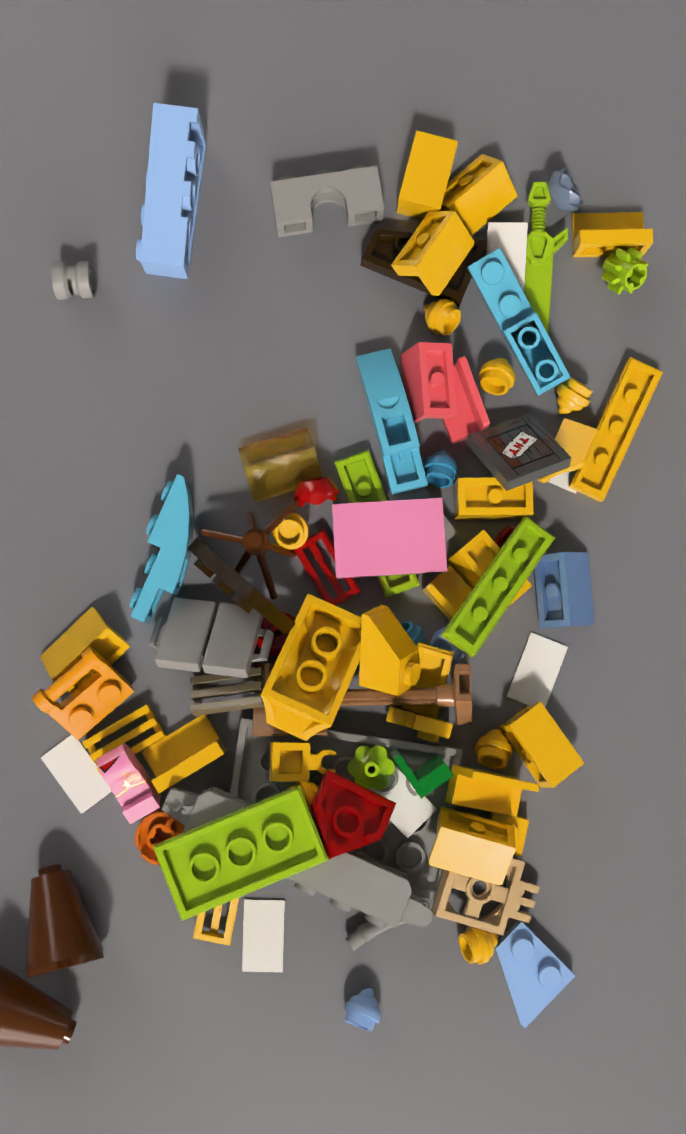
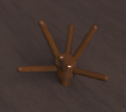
[201,501,298,599]

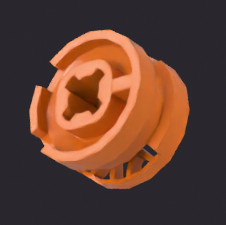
[135,808,185,865]

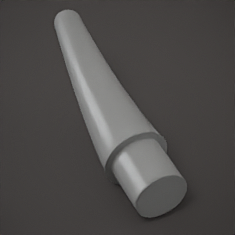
[345,920,406,951]

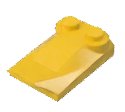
[261,594,362,741]

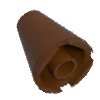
[26,864,104,978]
[0,965,77,1050]

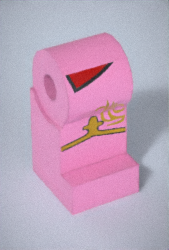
[96,743,160,824]

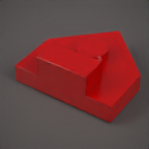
[310,770,396,860]

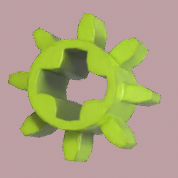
[601,247,648,295]

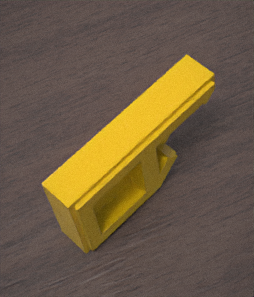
[537,418,600,483]

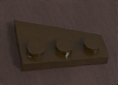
[360,229,487,306]
[188,538,295,635]

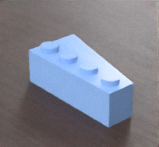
[136,103,207,279]

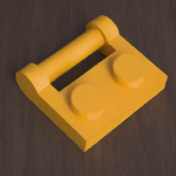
[31,646,135,740]

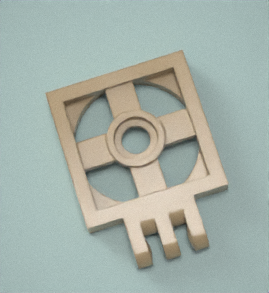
[431,857,540,936]

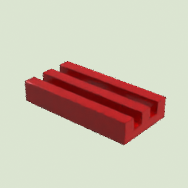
[293,529,361,606]

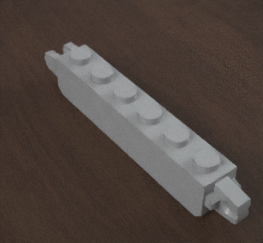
[162,786,433,928]

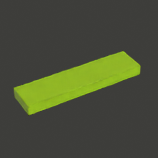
[334,450,420,598]
[441,515,555,658]

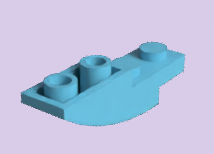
[467,248,571,396]
[355,348,428,495]
[129,474,194,623]

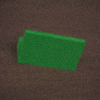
[390,747,454,799]

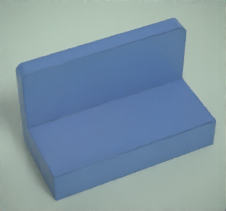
[534,552,594,629]

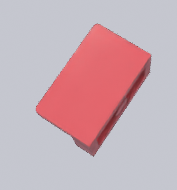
[401,342,458,424]
[442,356,490,444]

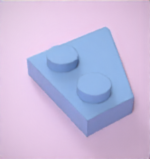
[494,920,575,1028]

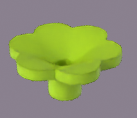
[347,745,395,790]

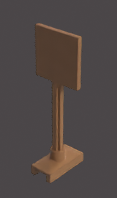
[252,663,472,736]

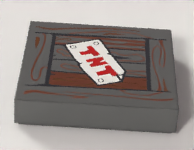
[467,413,571,491]

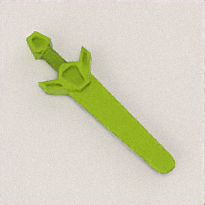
[524,182,568,334]

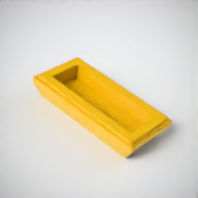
[401,642,455,719]

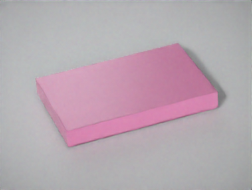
[332,498,447,579]

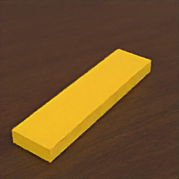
[568,357,663,502]

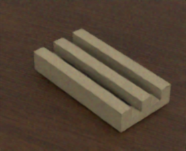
[190,667,265,716]

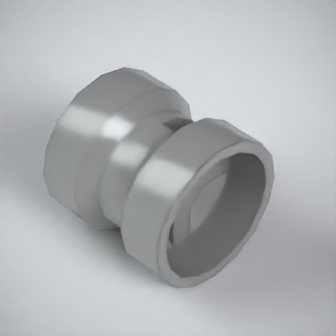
[51,261,96,300]

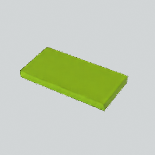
[153,785,329,921]

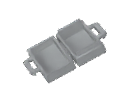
[148,597,274,678]

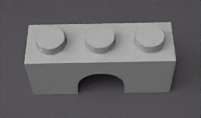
[270,164,384,237]

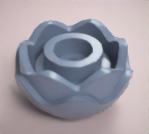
[547,167,584,212]

